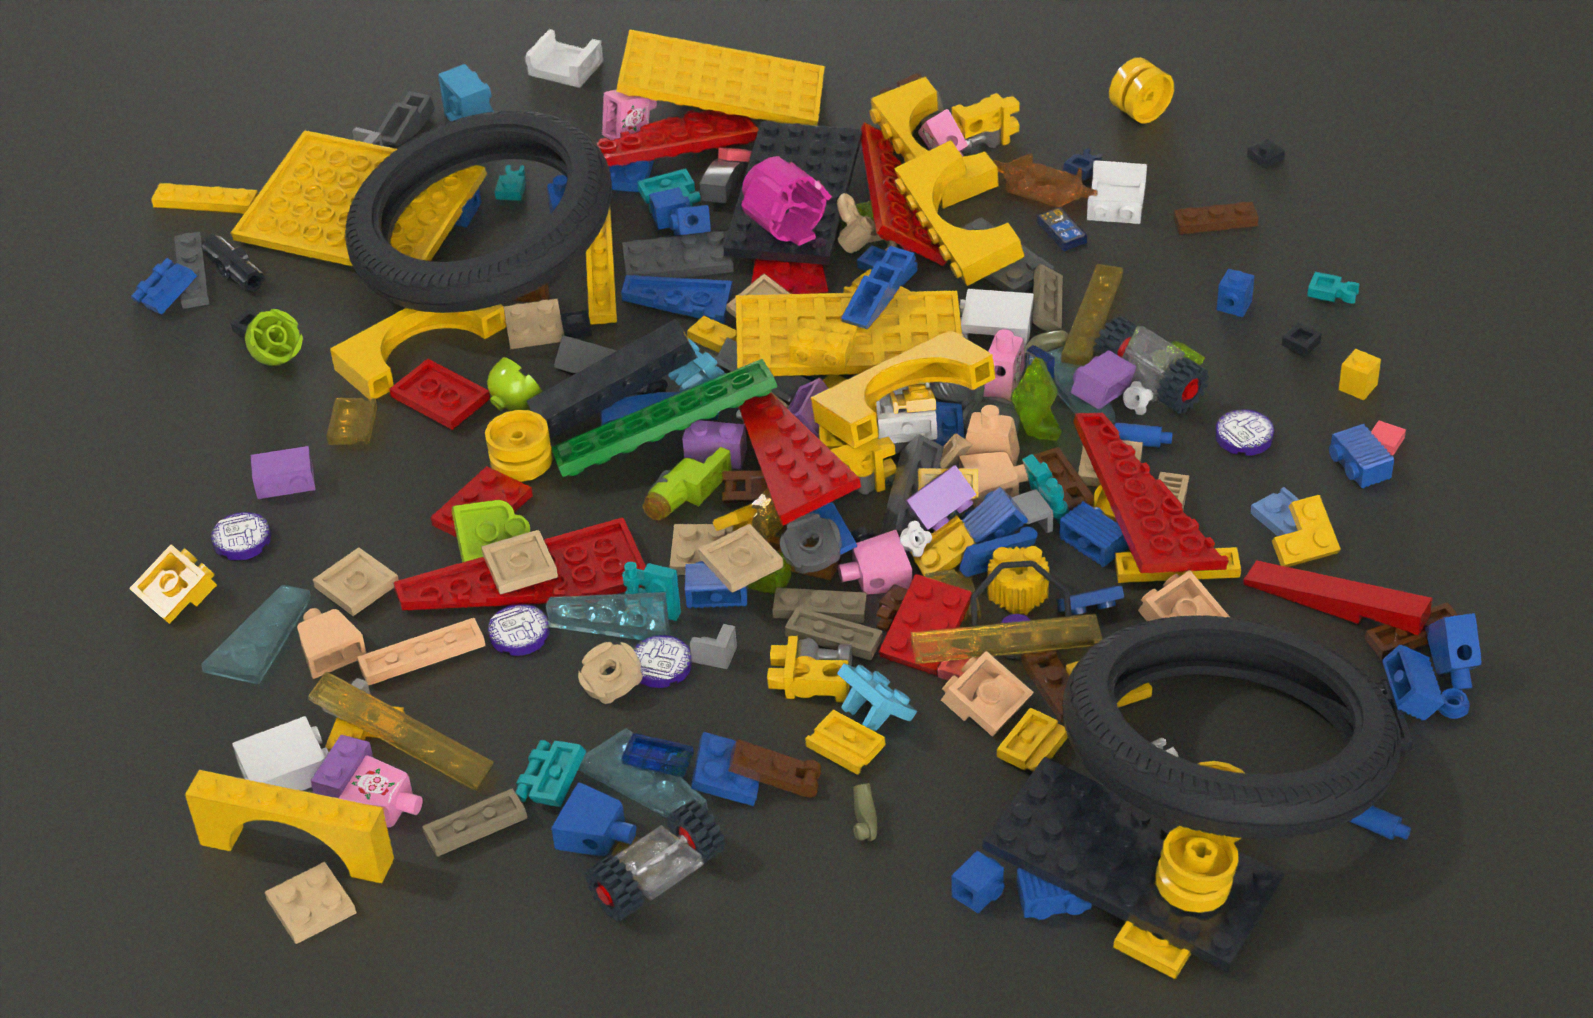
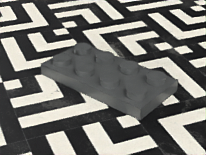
[961,217,1054,293]
[622,231,734,278]

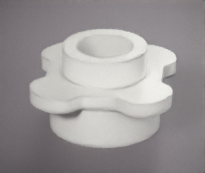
[1123,381,1153,415]
[900,521,932,557]

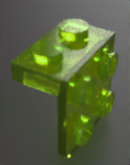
[1010,357,1062,441]

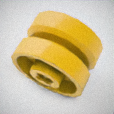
[1109,57,1174,123]
[485,410,553,482]
[1156,826,1238,913]

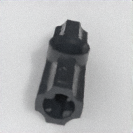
[201,234,265,292]

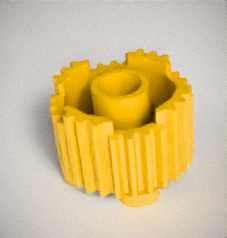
[987,546,1049,615]

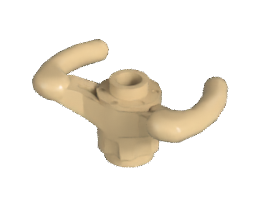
[837,193,897,253]

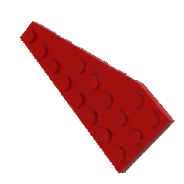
[393,517,646,611]

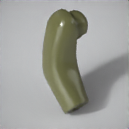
[1024,330,1071,363]
[853,783,878,841]

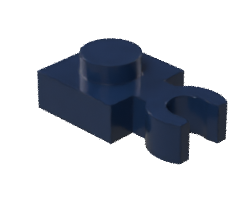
[1062,148,1103,180]

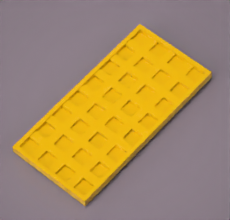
[616,30,825,126]
[736,291,962,376]

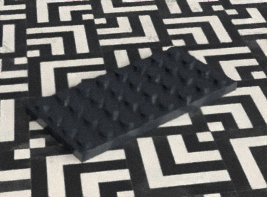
[723,121,862,265]
[982,756,1285,972]

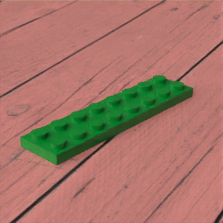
[551,359,778,477]

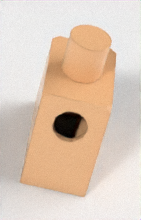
[965,405,1020,466]
[959,452,1029,509]
[297,608,367,679]

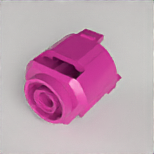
[741,156,832,246]

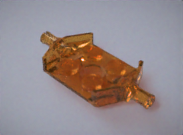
[993,153,1098,207]

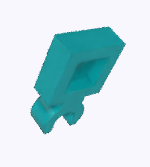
[495,165,526,200]
[1307,272,1360,303]

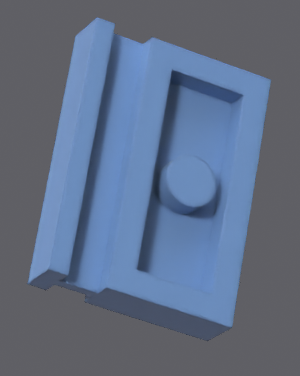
[1251,487,1299,536]

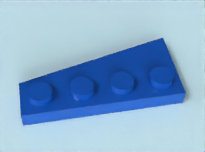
[621,275,733,324]

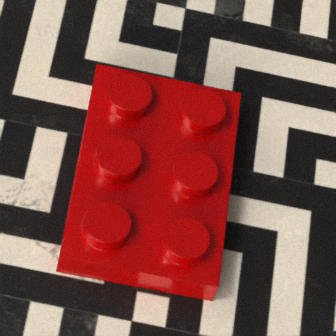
[389,359,490,430]
[431,466,533,538]
[879,574,972,676]

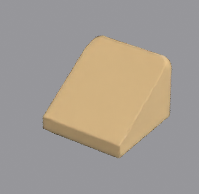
[940,433,972,469]

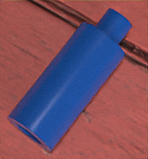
[1115,423,1173,448]
[1349,805,1411,840]

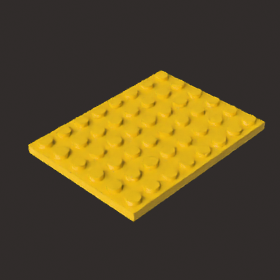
[231,130,487,267]

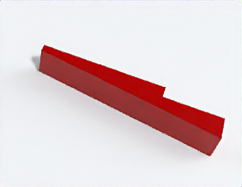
[1244,560,1432,635]

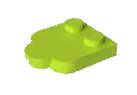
[451,500,530,562]

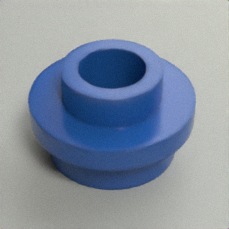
[1438,688,1470,718]

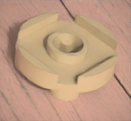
[578,642,643,704]

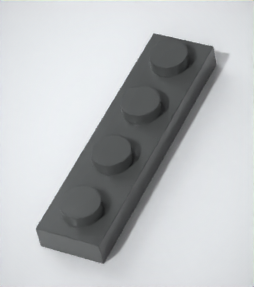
[174,232,210,309]

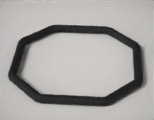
[970,561,1072,660]

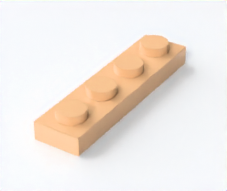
[357,618,485,686]

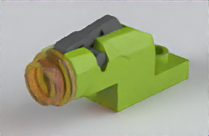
[643,447,732,520]

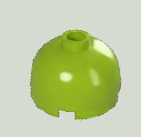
[245,309,303,366]
[487,357,543,411]

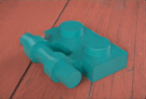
[637,169,701,213]
[1022,454,1069,524]
[622,561,681,621]
[515,740,586,807]

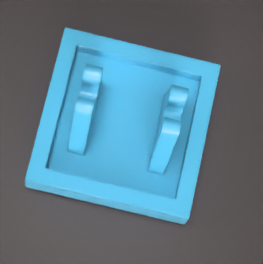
[668,338,725,392]
[837,663,917,732]

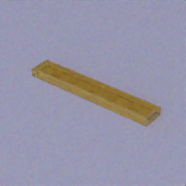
[1061,264,1123,366]
[911,614,1102,664]
[309,671,494,791]

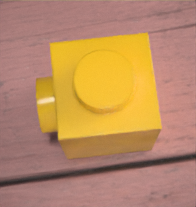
[1339,349,1381,400]

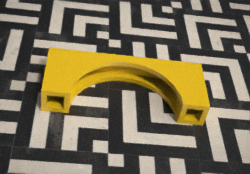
[870,77,998,209]
[895,140,1025,286]
[330,304,507,402]
[811,330,995,448]
[185,770,394,884]

